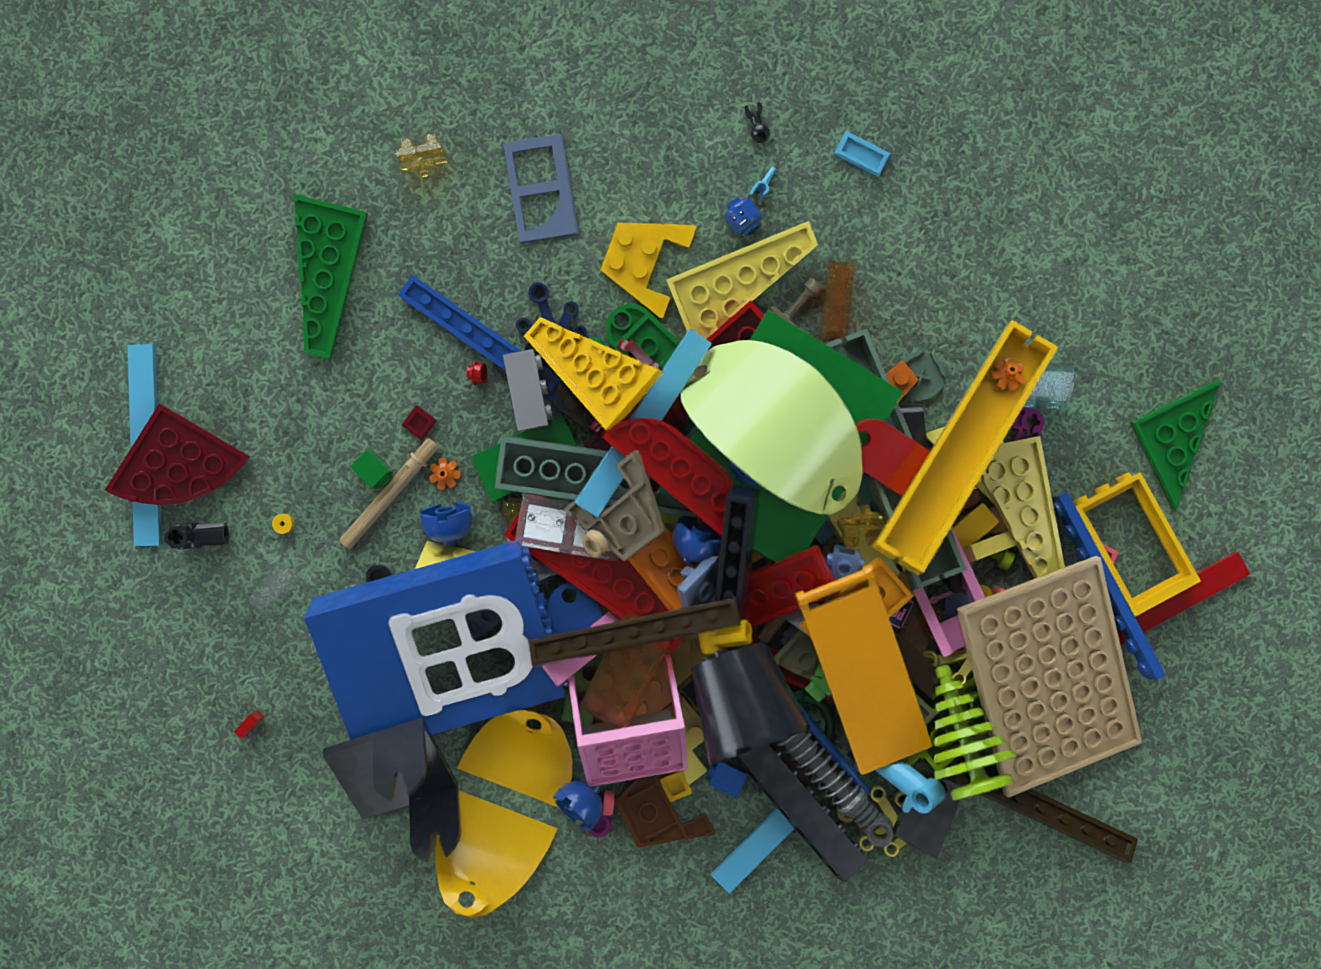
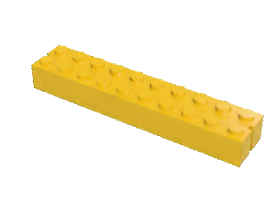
[872,320,1058,575]

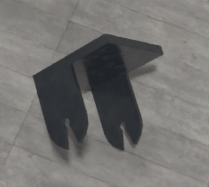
[323,718,461,863]

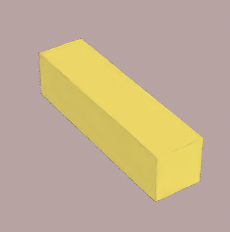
[962,531,1016,563]

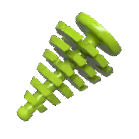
[935,665,1016,800]

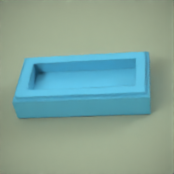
[834,131,891,177]

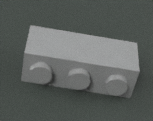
[503,349,553,432]

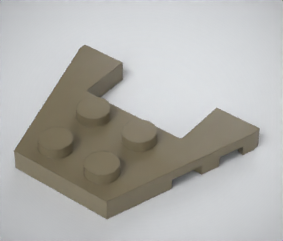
[564,451,665,561]

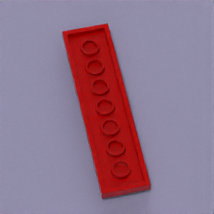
[504,494,684,654]

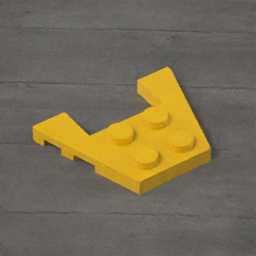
[600,223,697,319]

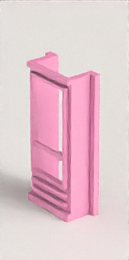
[897,526,985,657]

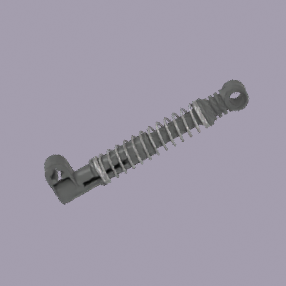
[776,732,893,847]

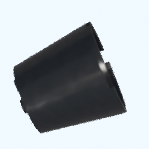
[691,642,811,765]

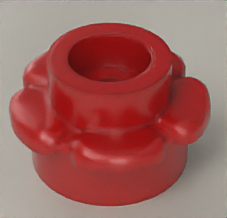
[467,361,488,386]

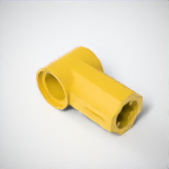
[698,620,752,654]

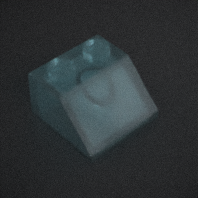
[1023,366,1078,408]

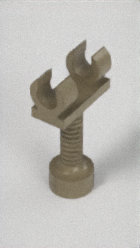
[765,277,825,327]

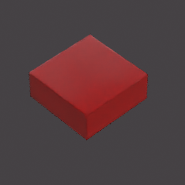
[234,710,265,739]

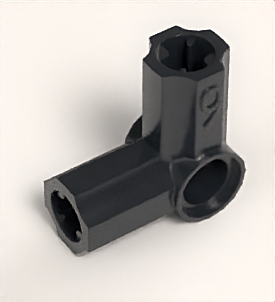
[164,522,229,550]

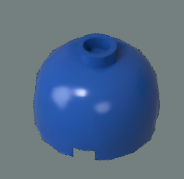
[420,502,472,546]
[672,516,722,564]
[552,781,603,831]

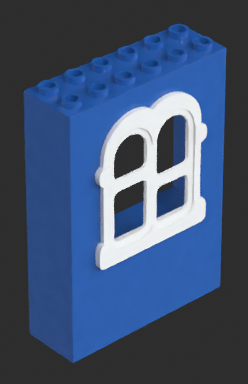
[304,539,569,740]

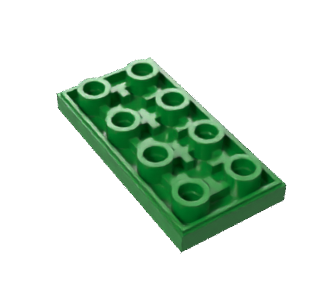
[471,414,577,502]

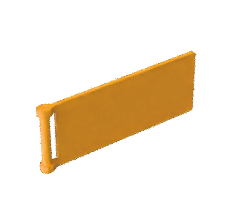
[795,564,932,775]

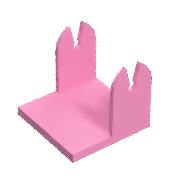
[568,653,688,787]

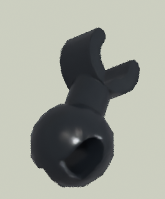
[745,102,770,143]

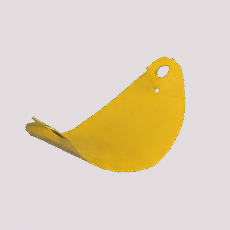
[435,710,573,918]

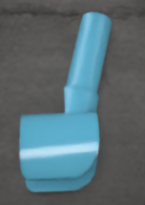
[750,167,776,201]

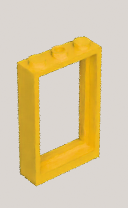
[1073,472,1201,617]

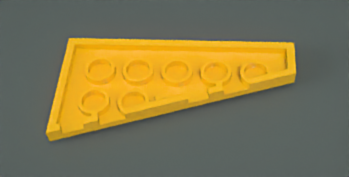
[524,317,664,431]

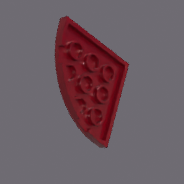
[105,403,250,505]

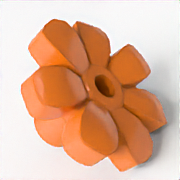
[991,358,1025,391]
[429,458,461,490]

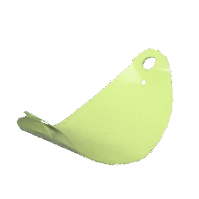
[680,340,863,514]

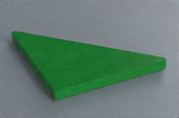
[1130,379,1221,509]

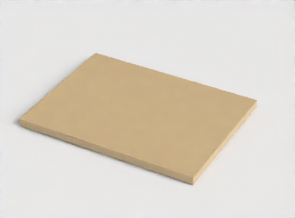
[957,556,1142,798]

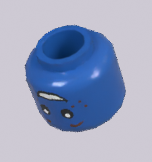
[725,197,762,237]

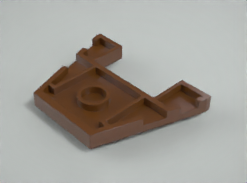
[614,774,716,848]

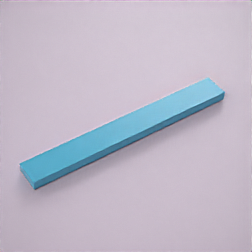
[574,329,712,518]
[127,344,162,546]

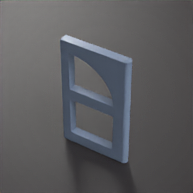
[503,134,579,243]

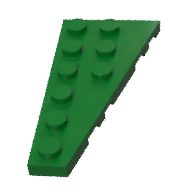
[293,194,368,360]

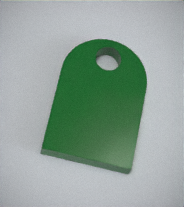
[606,304,680,368]

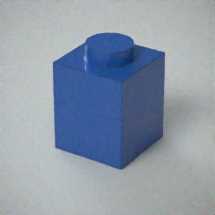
[706,760,748,798]

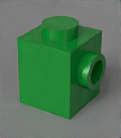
[350,449,394,489]

